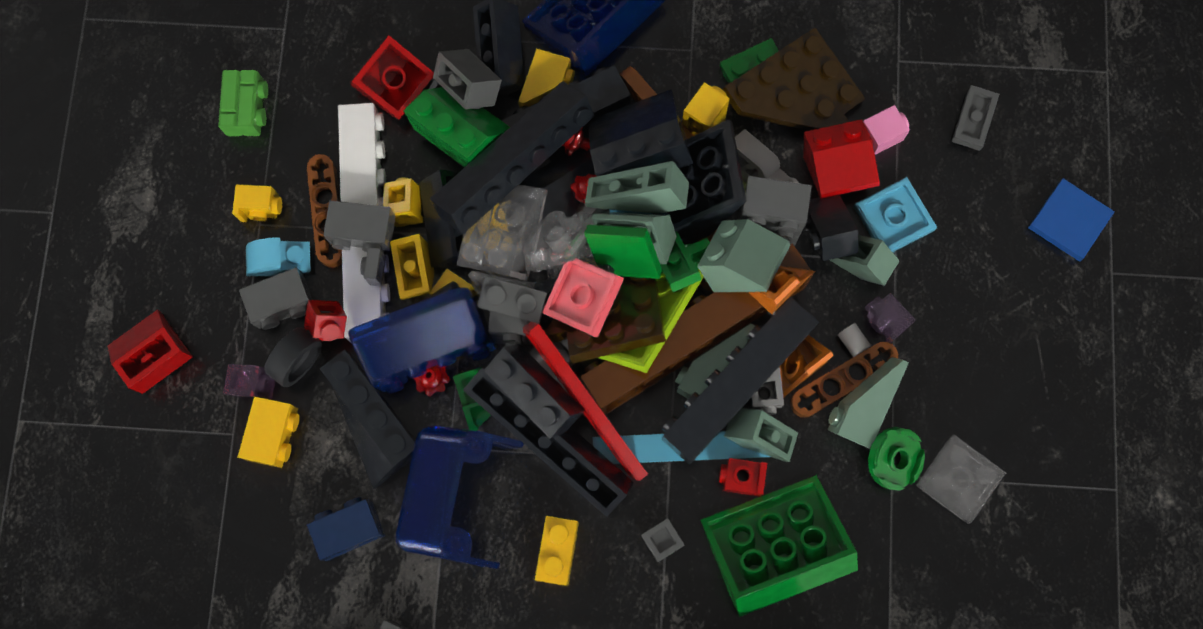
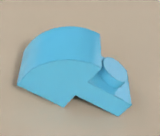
[246,238,311,276]

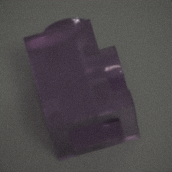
[865,293,916,343]

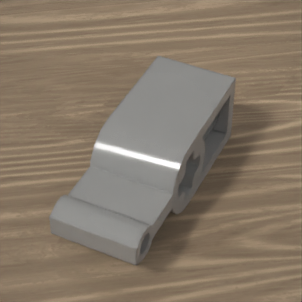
[735,129,799,183]

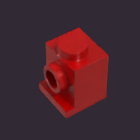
[304,300,347,341]
[719,458,767,497]

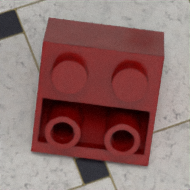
[107,309,193,394]

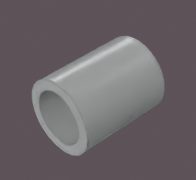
[838,323,871,357]

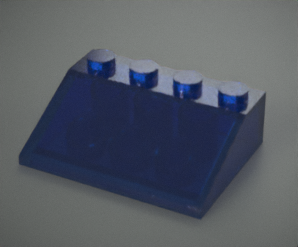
[522,0,665,76]

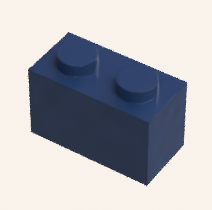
[307,497,385,561]

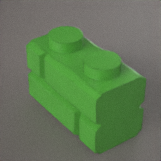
[219,70,268,136]

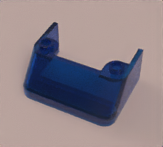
[396,426,523,569]

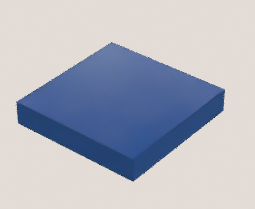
[1028,179,1115,262]

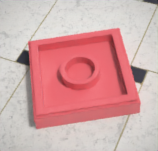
[542,255,624,338]

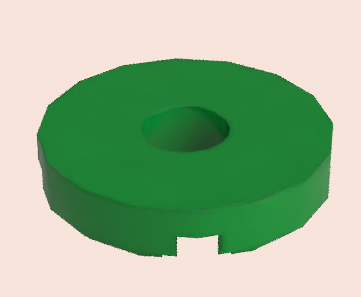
[868,427,925,491]

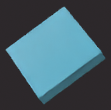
[853,177,937,252]

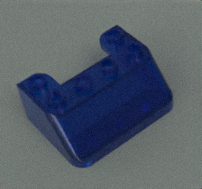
[348,287,496,394]

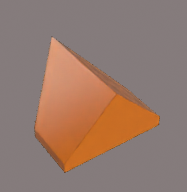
[749,265,815,314]
[779,335,833,398]

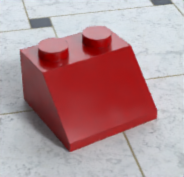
[351,36,434,120]
[803,119,880,199]

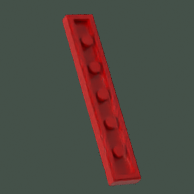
[522,322,648,481]

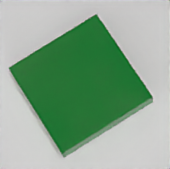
[584,225,662,279]

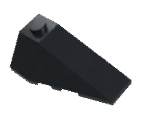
[501,148,596,246]

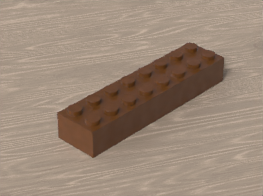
[580,243,813,415]

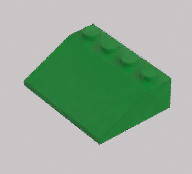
[701,475,858,617]

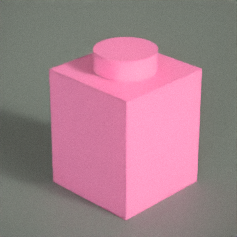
[863,105,910,155]

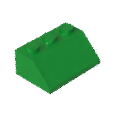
[404,87,510,168]

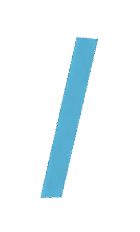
[592,431,770,464]

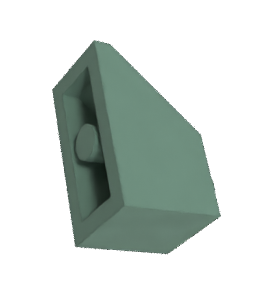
[830,235,899,286]
[724,408,798,462]

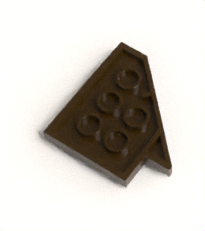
[722,28,866,131]
[543,276,666,363]

